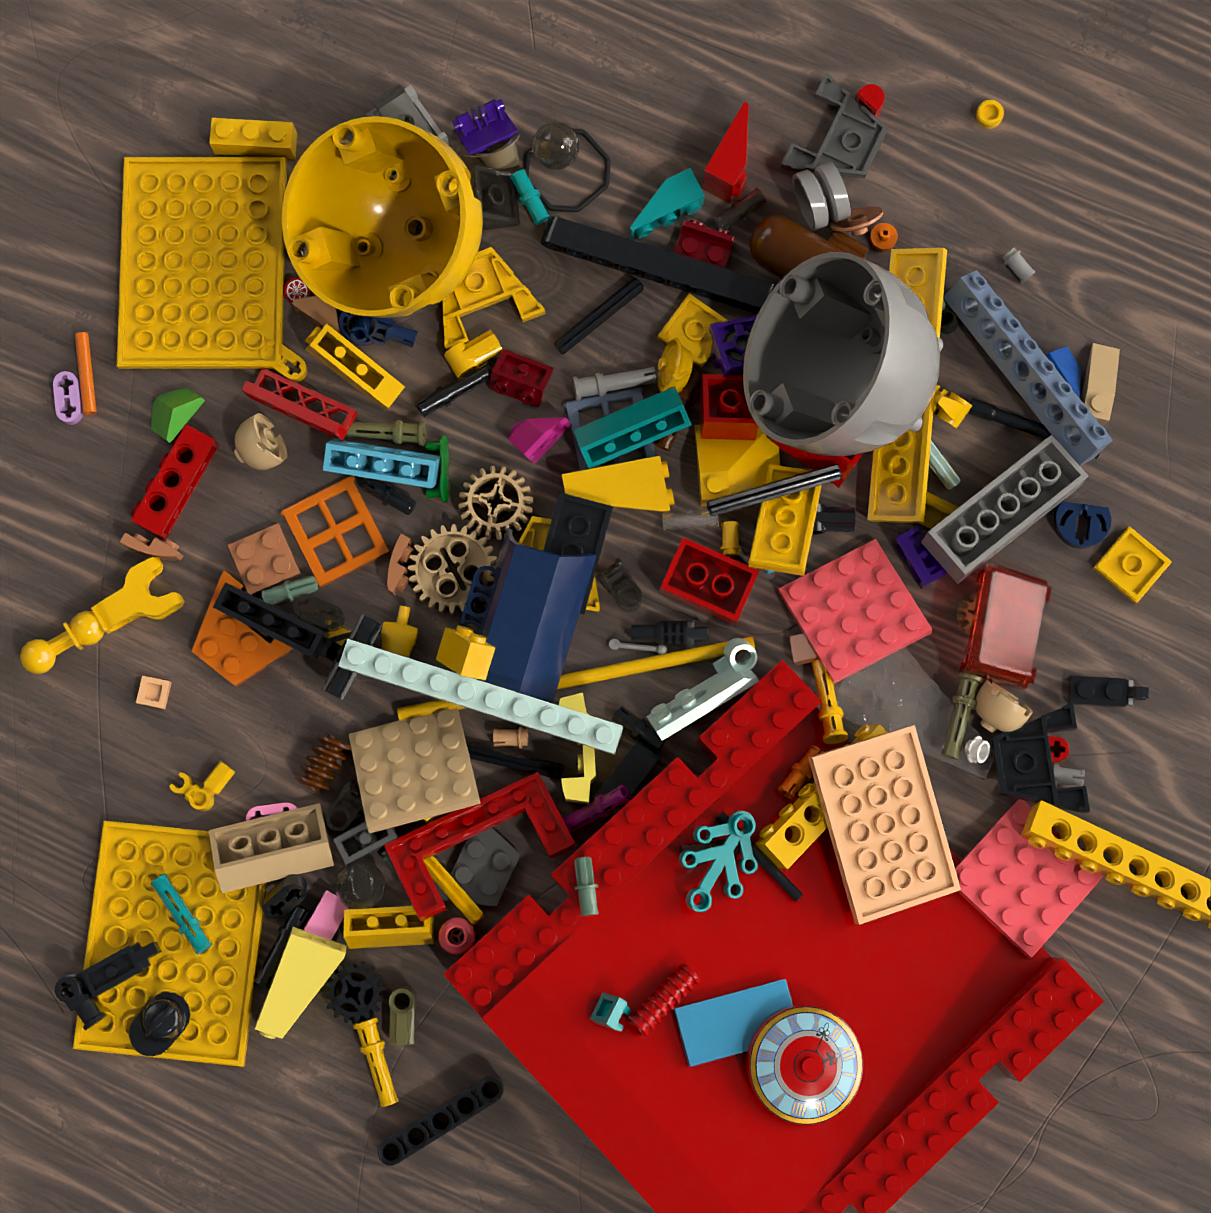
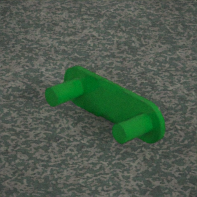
[426,435,449,503]

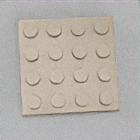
[349,708,481,833]

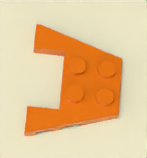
[191,571,294,687]

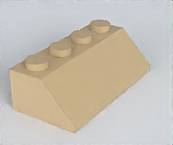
[209,803,334,893]

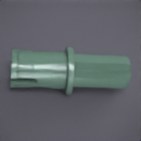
[261,576,318,605]
[575,857,599,916]

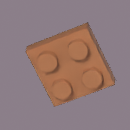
[228,523,301,596]

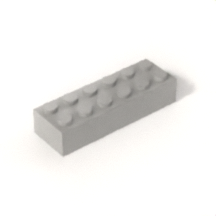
[921,435,1089,584]

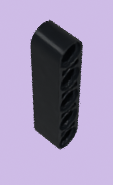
[378,1075,504,1166]

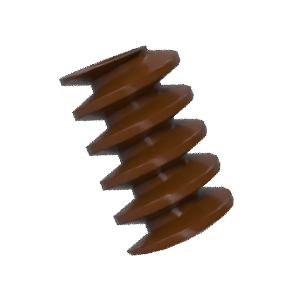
[295,733,352,795]

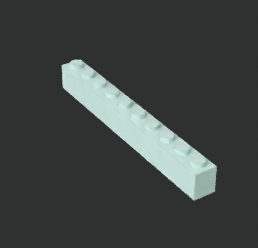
[339,639,623,755]

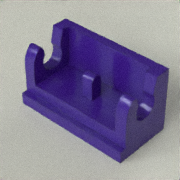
[892,525,948,589]

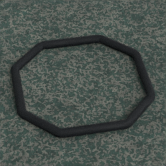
[524,128,611,212]

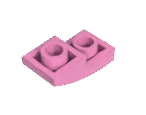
[303,890,351,940]

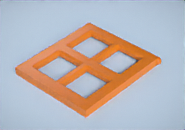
[280,475,390,587]

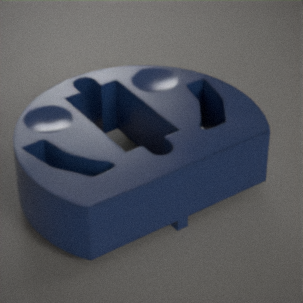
[1053,501,1112,549]

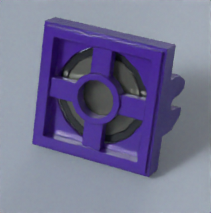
[709,316,757,376]

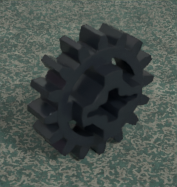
[323,961,386,1023]

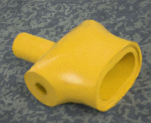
[381,606,418,658]

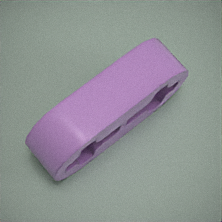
[53,371,83,425]

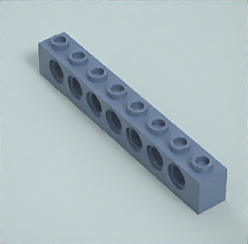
[943,270,1113,466]

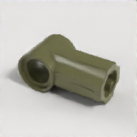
[389,986,417,1045]

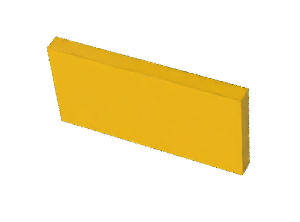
[749,464,822,576]

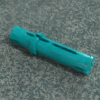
[150,874,212,955]

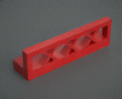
[241,368,358,442]

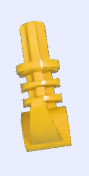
[933,385,972,429]

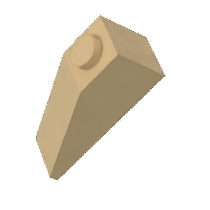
[1080,343,1120,427]

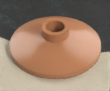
[829,206,883,236]

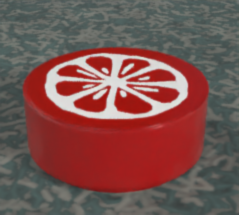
[283,278,312,305]

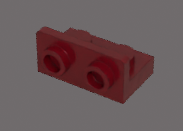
[673,220,735,269]
[489,349,554,407]

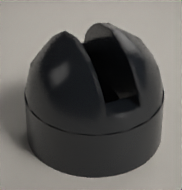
[940,310,958,334]

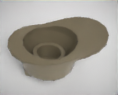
[459,133,520,170]

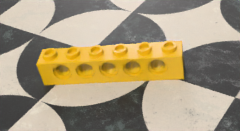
[755,724,887,869]

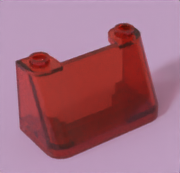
[959,562,1051,690]

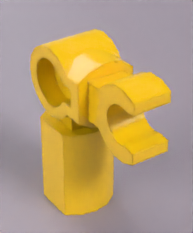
[169,761,235,811]

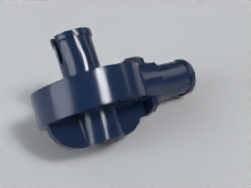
[339,311,418,348]

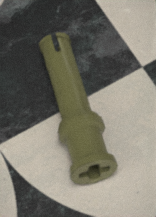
[342,420,426,446]
[941,672,983,760]

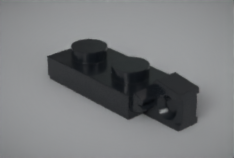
[1068,676,1149,707]
[80,942,162,998]

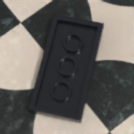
[543,492,613,615]

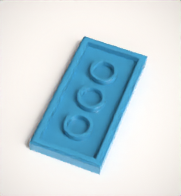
[673,979,793,1067]

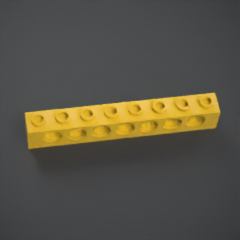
[1020,800,1211,929]

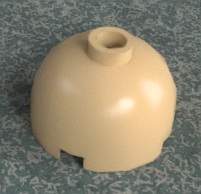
[234,413,287,470]
[975,680,1033,733]

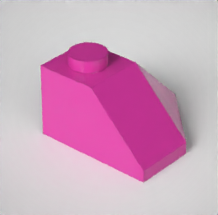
[508,417,572,465]

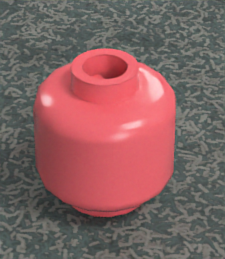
[439,918,476,955]

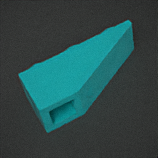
[630,168,705,239]

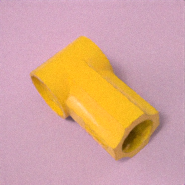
[444,329,503,378]

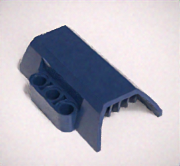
[459,528,597,704]

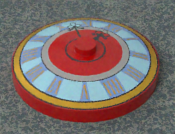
[746,1005,863,1125]

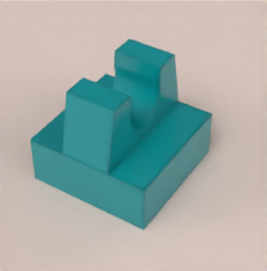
[590,993,631,1031]

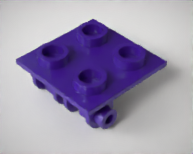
[452,99,519,155]

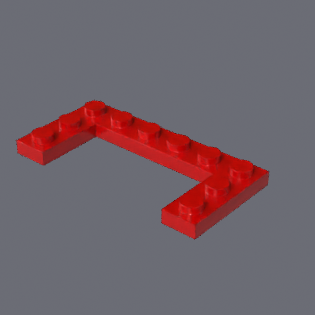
[384,772,576,922]

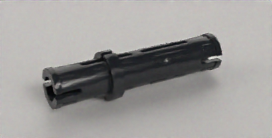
[415,362,492,418]
[254,905,310,989]

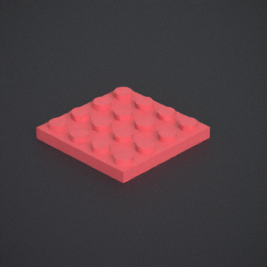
[779,539,932,684]
[955,799,1104,959]

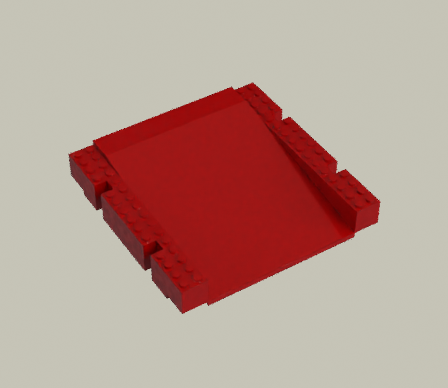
[443,660,1104,1213]

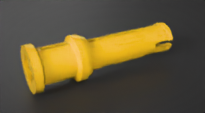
[812,659,848,744]
[353,1017,399,1107]

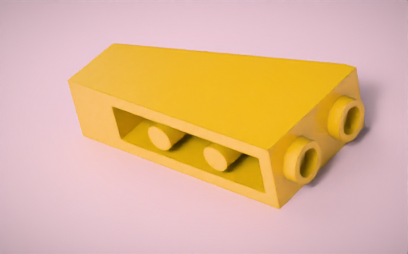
[305,324,405,410]
[562,456,675,512]

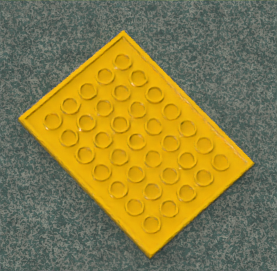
[117,157,287,369]
[73,821,267,1067]

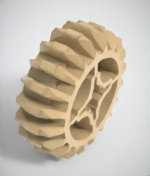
[458,466,533,540]

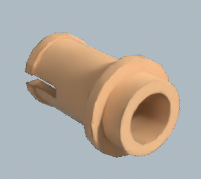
[493,726,528,749]

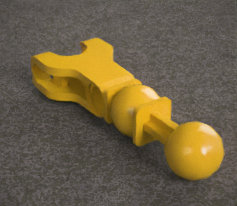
[20,557,185,674]

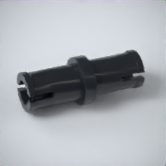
[611,706,667,753]

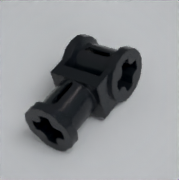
[55,973,107,1031]

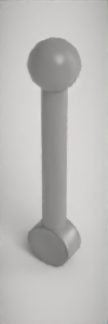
[609,639,667,655]

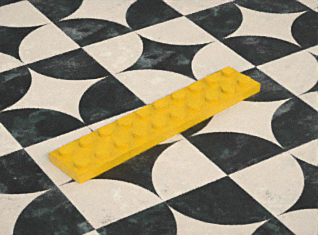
[867,248,947,523]

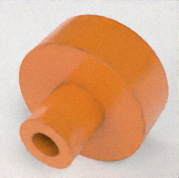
[869,223,898,252]

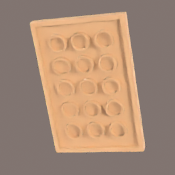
[808,725,961,925]

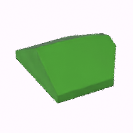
[151,387,205,443]

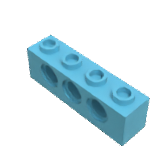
[323,439,441,488]

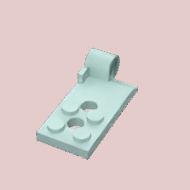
[646,638,759,741]

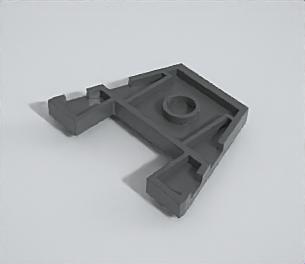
[781,73,888,179]
[432,810,521,906]

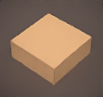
[136,676,172,709]

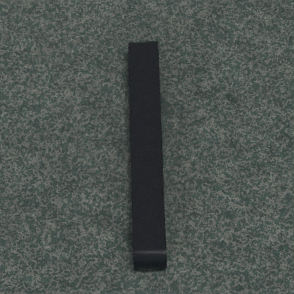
[540,216,776,314]

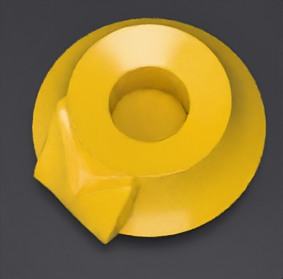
[657,338,693,393]

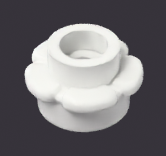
[964,736,990,763]

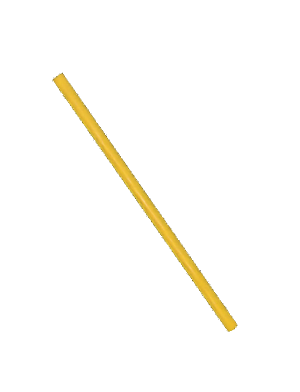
[397,636,755,721]

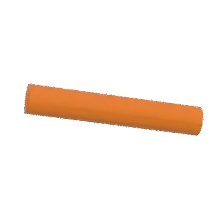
[75,332,97,415]

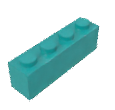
[573,387,691,469]

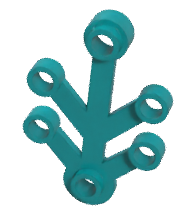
[679,811,758,912]

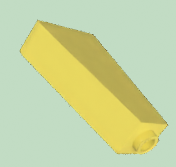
[255,927,347,1039]

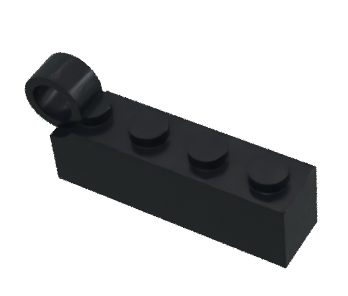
[213,582,342,661]

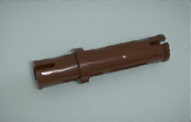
[654,371,702,452]

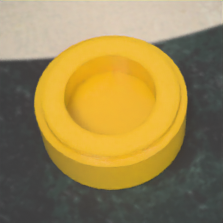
[976,100,1004,129]

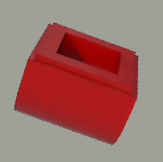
[855,84,885,117]

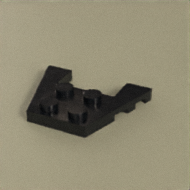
[991,703,1090,813]

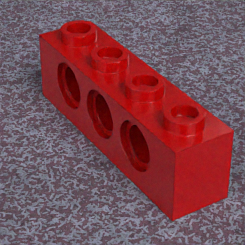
[131,425,219,540]

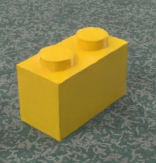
[436,625,495,680]

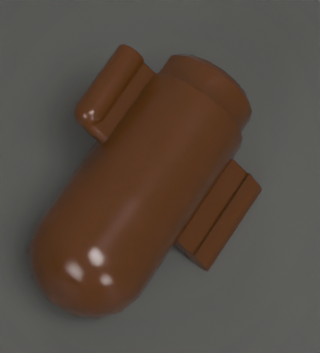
[749,215,869,279]

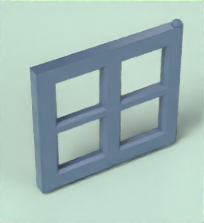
[563,386,656,471]

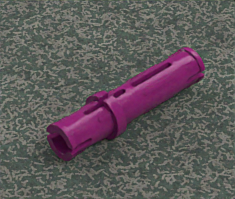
[563,785,631,834]

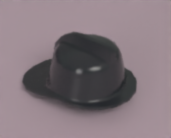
[129,992,191,1057]

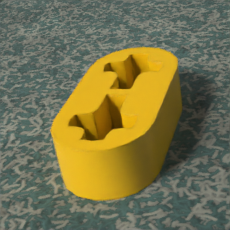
[260,340,307,382]

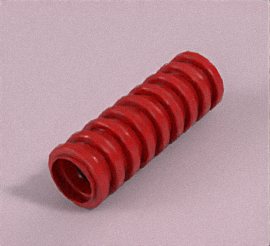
[628,964,700,1037]

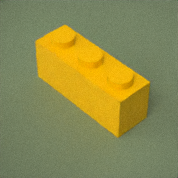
[209,118,297,160]
[344,906,434,949]

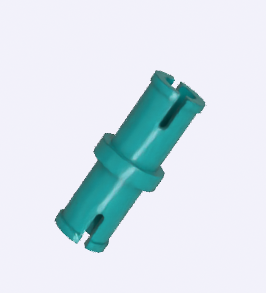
[510,169,550,225]

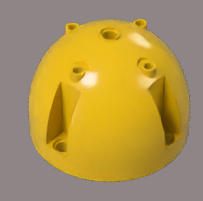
[282,116,483,318]

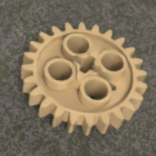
[408,524,497,615]

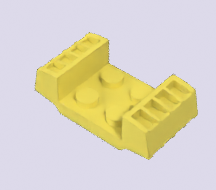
[559,693,596,805]

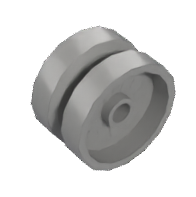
[793,161,851,231]

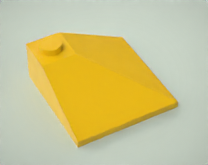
[694,425,780,507]

